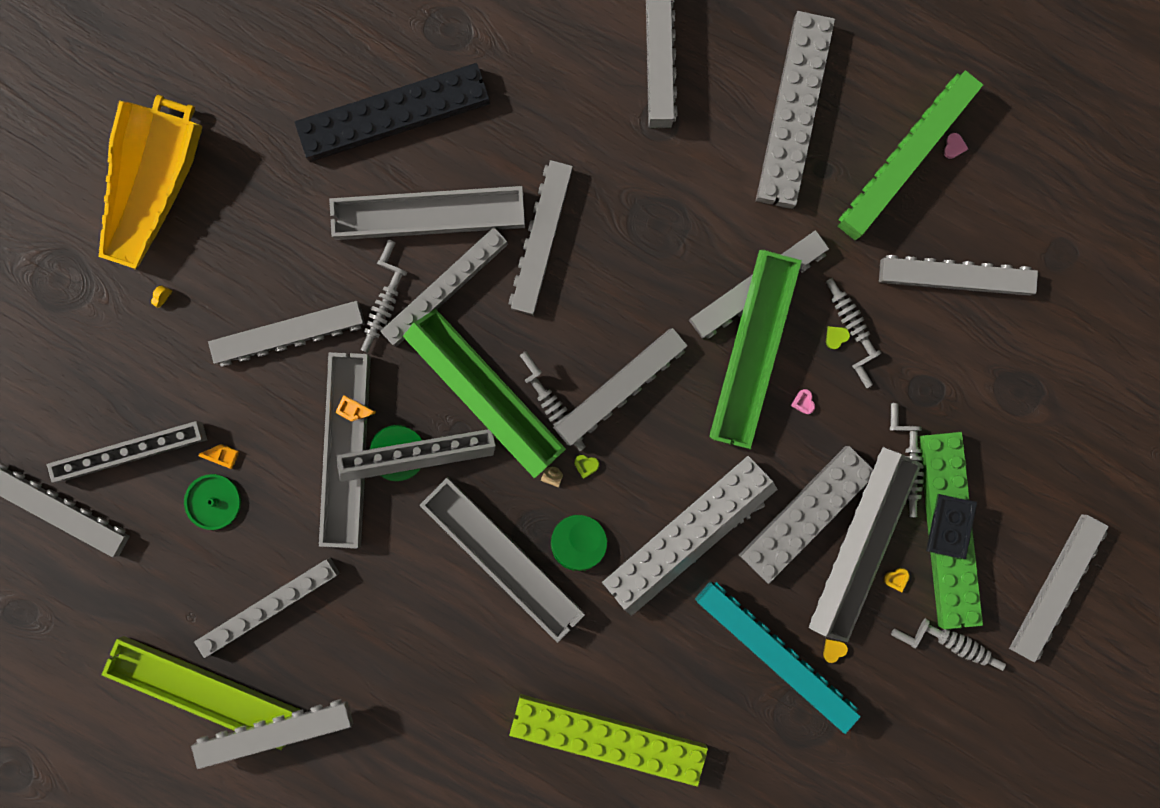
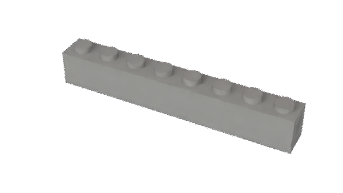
[509,160,573,316]
[380,227,508,347]
[689,230,829,339]
[879,255,1038,296]
[208,301,365,367]
[553,328,687,446]
[47,421,207,483]
[337,429,495,482]
[0,462,130,557]
[1009,514,1109,662]
[194,558,340,658]
[191,699,353,769]

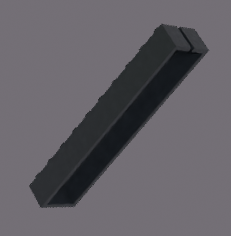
[294,63,490,162]

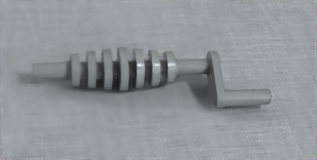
[361,240,407,353]
[826,278,881,388]
[520,351,586,451]
[890,403,924,517]
[891,618,1006,671]

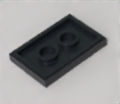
[926,494,977,559]

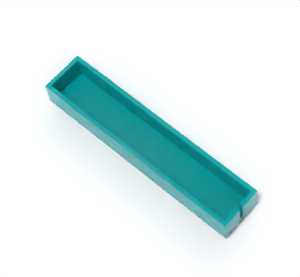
[695,582,861,734]

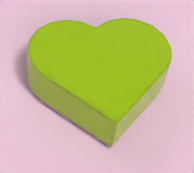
[826,326,850,349]
[575,455,599,479]

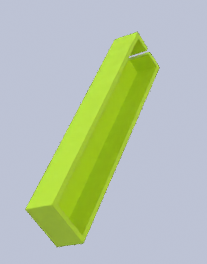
[102,636,300,750]
[509,694,708,787]

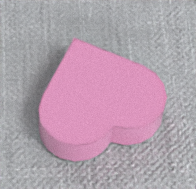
[943,133,968,159]
[791,389,815,414]

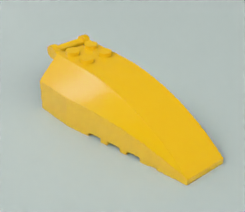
[99,94,203,269]

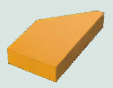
[335,395,376,421]
[198,444,240,469]

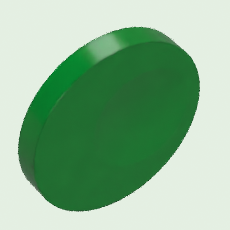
[369,425,422,481]
[184,474,241,530]
[551,515,607,571]

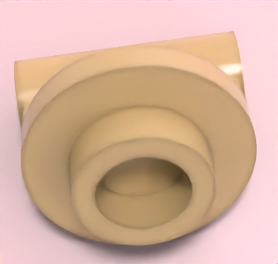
[541,467,563,487]

